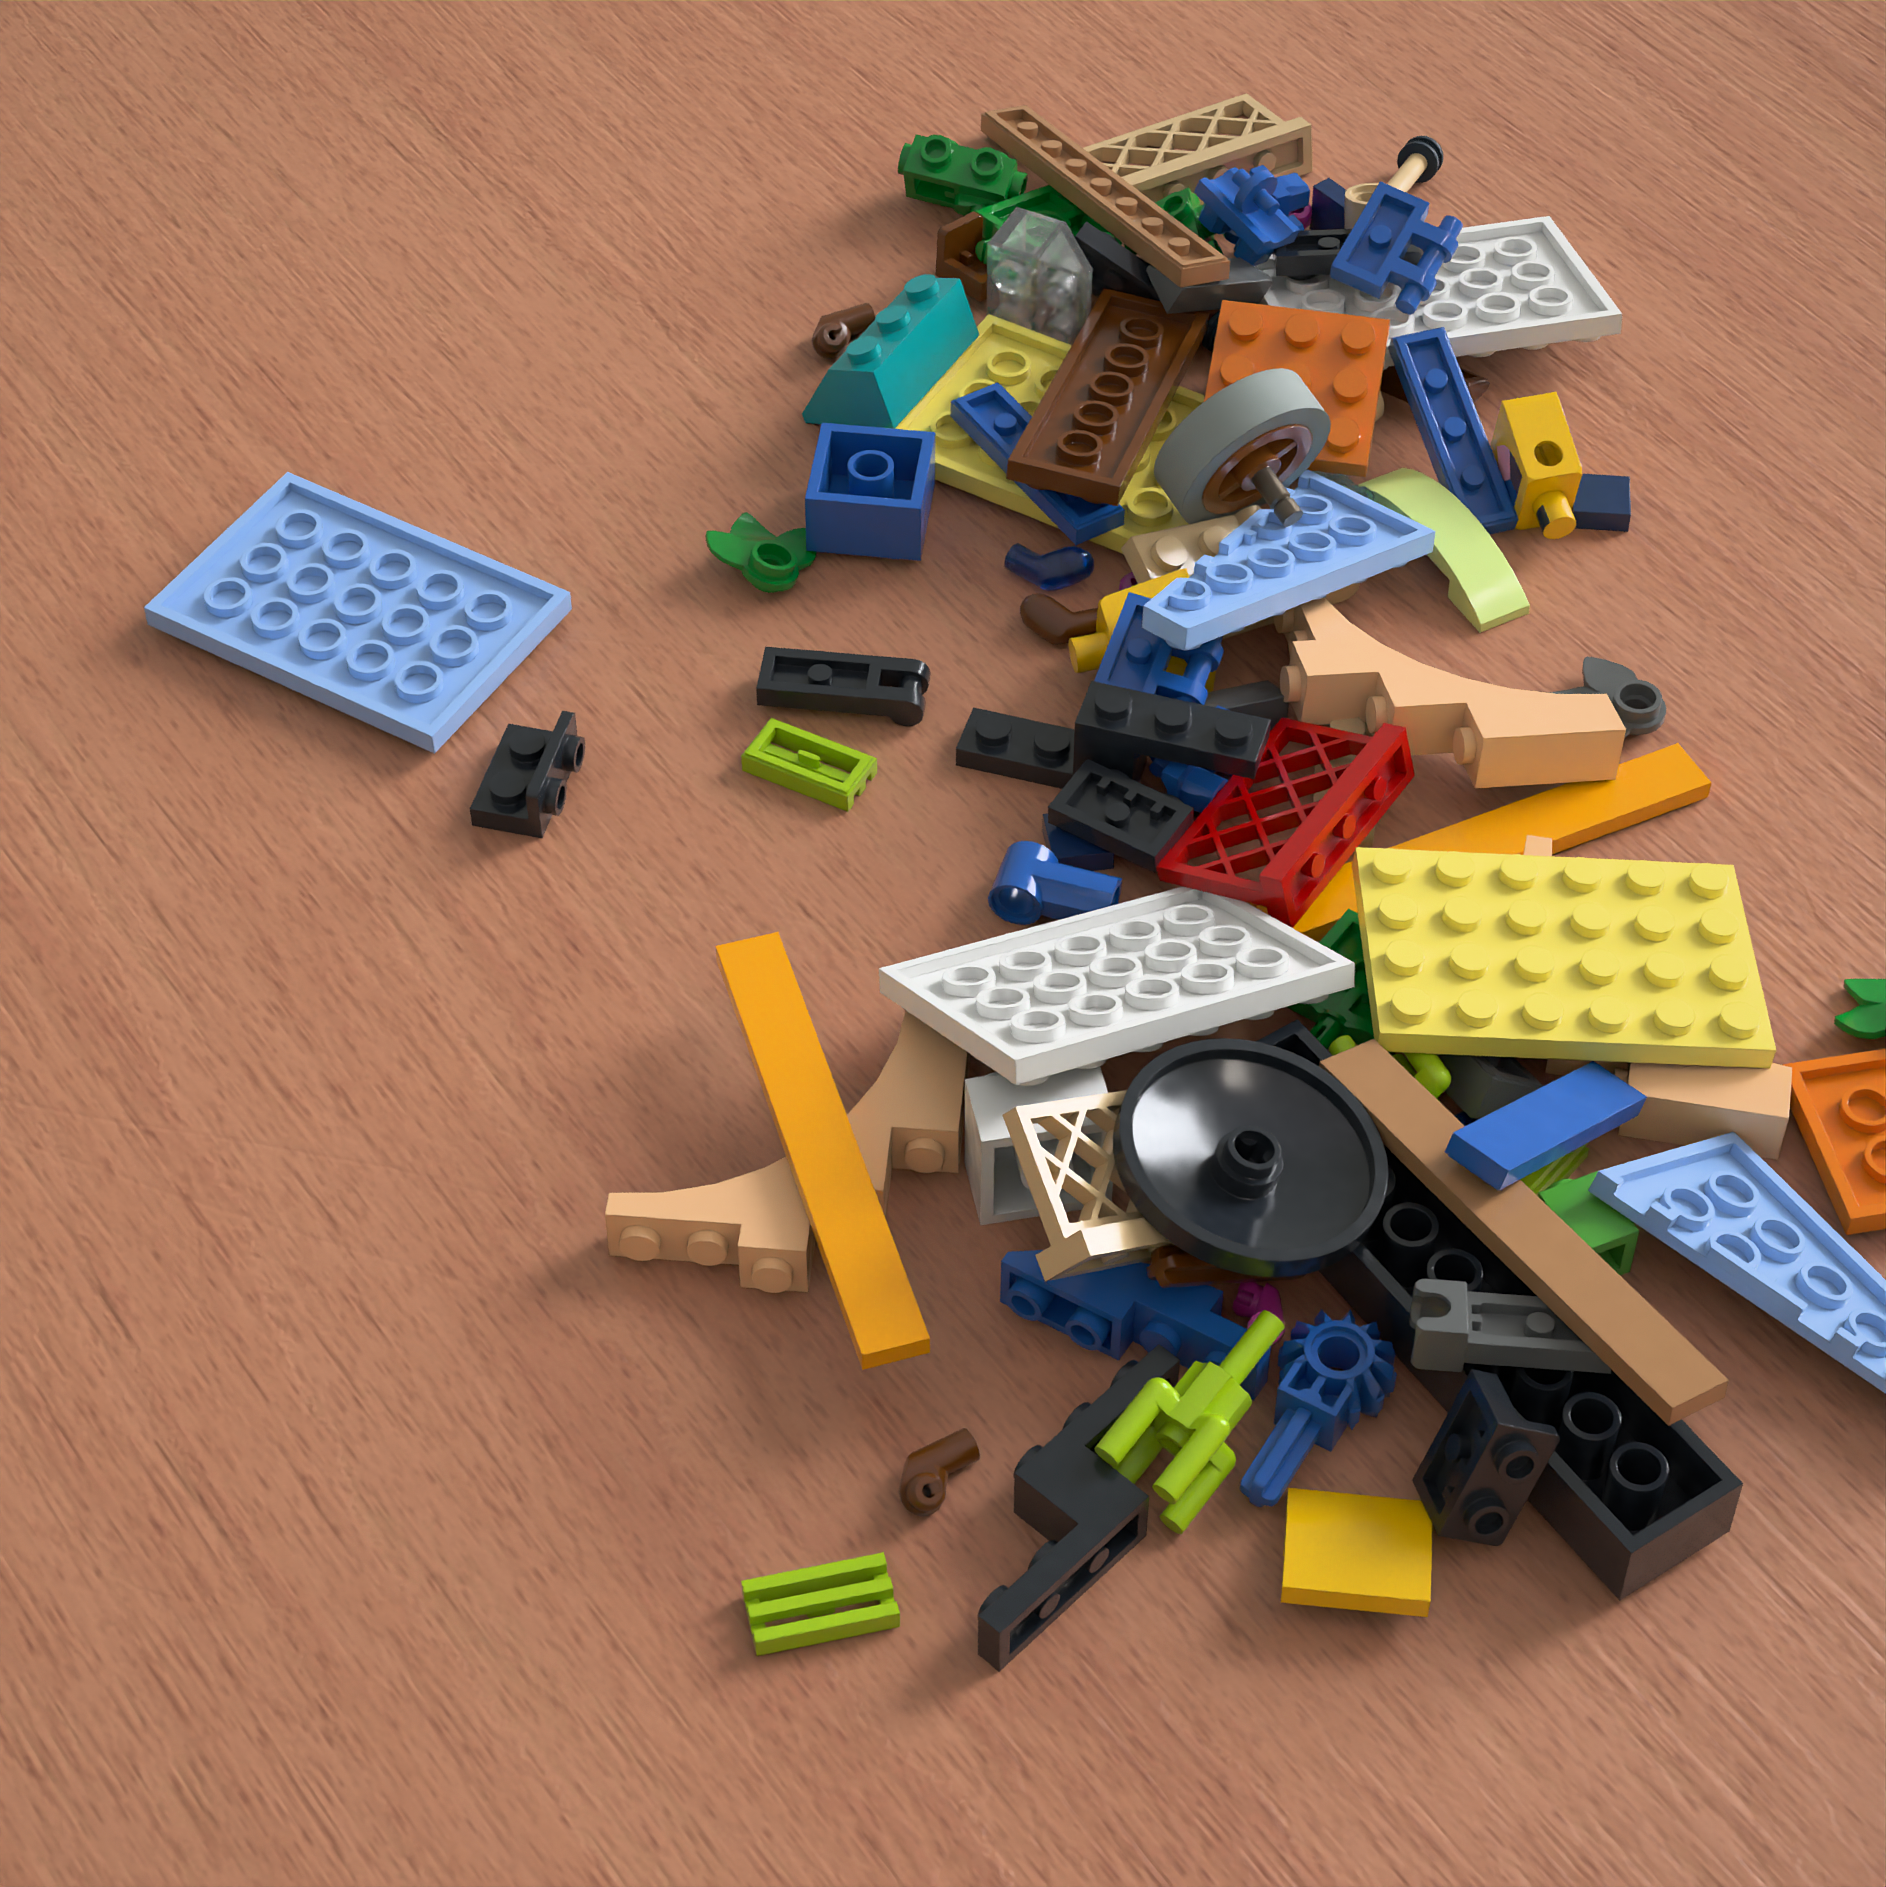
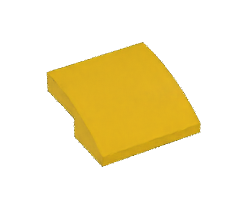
[1281,1488,1432,1617]

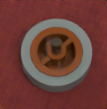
[1154,368,1331,527]

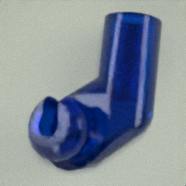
[1004,543,1094,591]

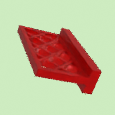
[1156,717,1415,928]

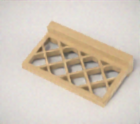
[1083,93,1313,205]
[1002,1090,1174,1281]

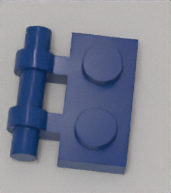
[1330,181,1463,315]
[1094,592,1224,705]

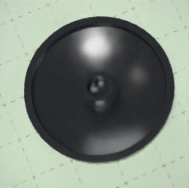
[1113,1038,1388,1277]

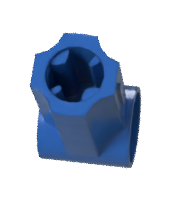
[987,841,1122,925]

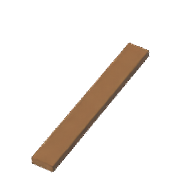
[981,105,1230,288]
[1319,1039,1729,1426]

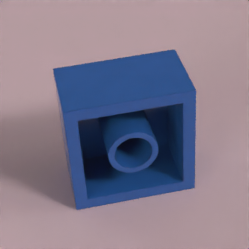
[805,423,935,561]

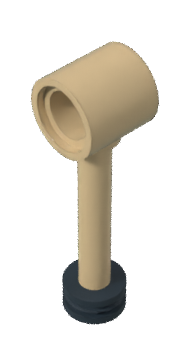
[1345,136,1444,229]

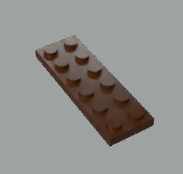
[1006,288,1209,506]

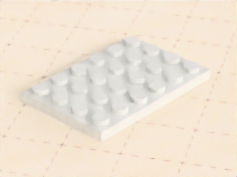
[1254,216,1622,370]
[879,887,1355,1086]

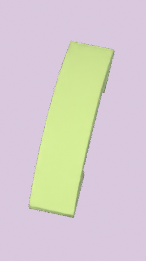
[1354,468,1530,633]

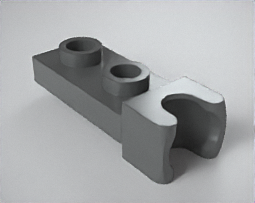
[1409,1279,1611,1374]

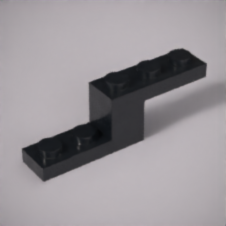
[956,681,1271,789]
[977,1344,1180,1672]

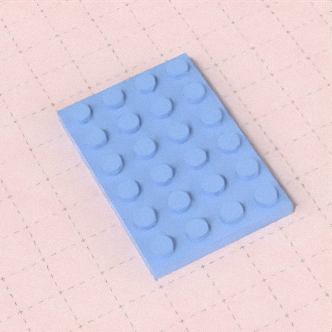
[144,472,572,754]

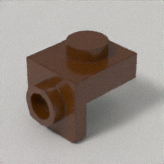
[935,212,1020,302]

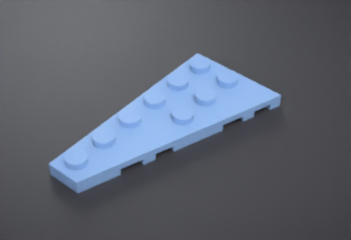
[1142,469,1435,650]
[1588,1132,1886,1394]

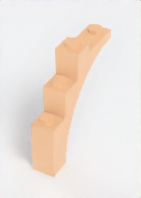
[1274,597,1626,789]
[1523,835,1792,1160]
[605,1010,971,1293]

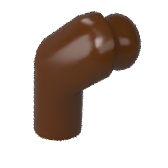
[812,303,875,359]
[1020,593,1098,645]
[898,1428,980,1517]

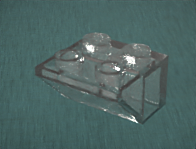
[987,207,1092,345]

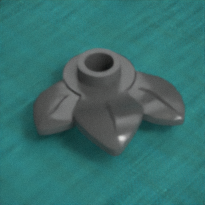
[1550,657,1666,738]

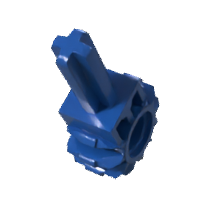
[1240,1309,1397,1508]

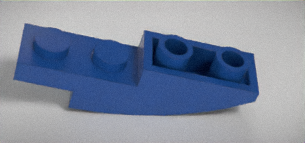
[1000,1250,1271,1401]

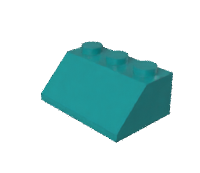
[802,274,979,429]

